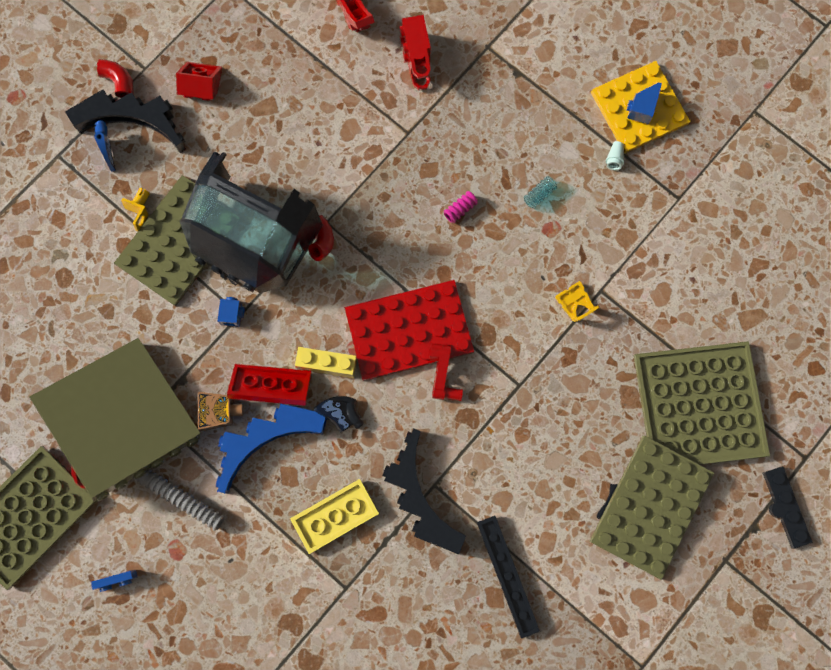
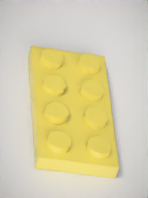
[290,479,379,554]

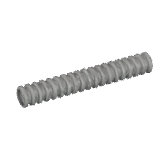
[132,469,225,531]

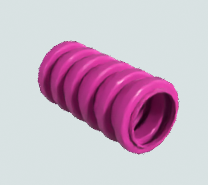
[444,191,478,223]

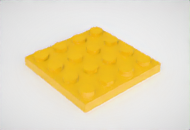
[591,61,690,154]

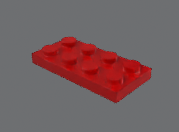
[227,364,312,406]

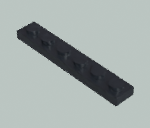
[476,515,540,639]

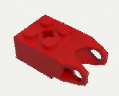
[399,15,431,91]

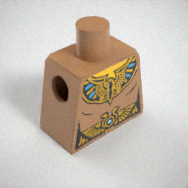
[198,392,244,431]

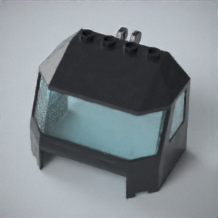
[180,152,323,293]

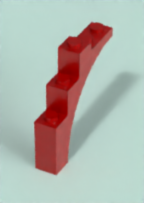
[336,0,375,32]

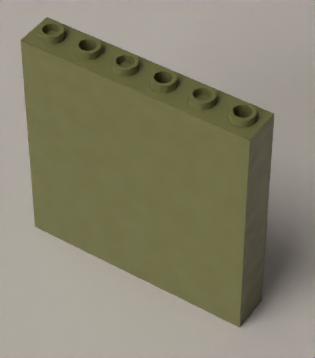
[29,338,200,502]

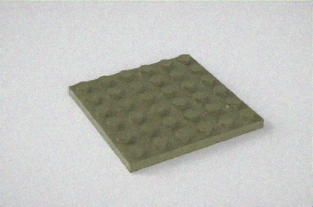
[633,341,770,465]

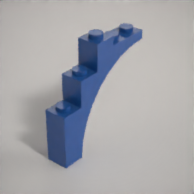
[216,403,327,494]

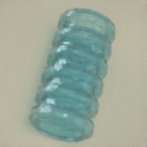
[523,176,557,209]

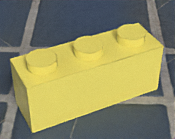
[295,347,357,378]

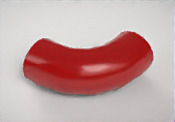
[97,59,134,98]
[308,215,334,261]

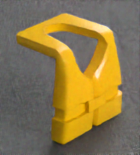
[555,281,600,322]

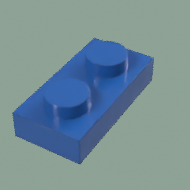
[91,570,138,592]

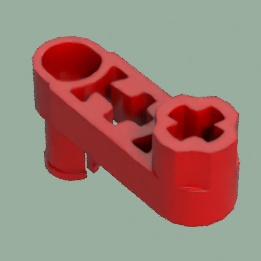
[429,343,463,401]

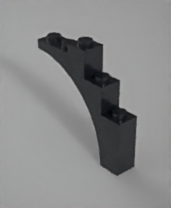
[65,89,186,153]
[382,428,466,555]

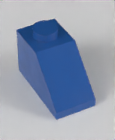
[626,82,662,124]

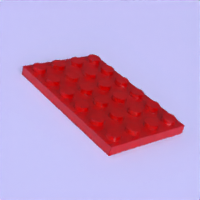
[344,280,474,381]

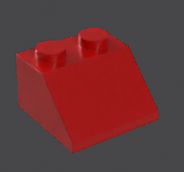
[176,62,222,101]

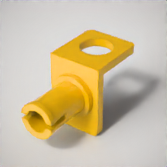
[121,188,150,232]

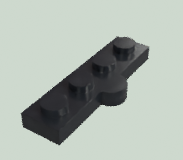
[762,466,813,549]

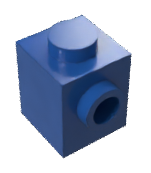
[217,297,245,327]

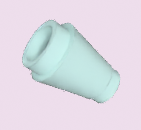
[606,141,624,170]

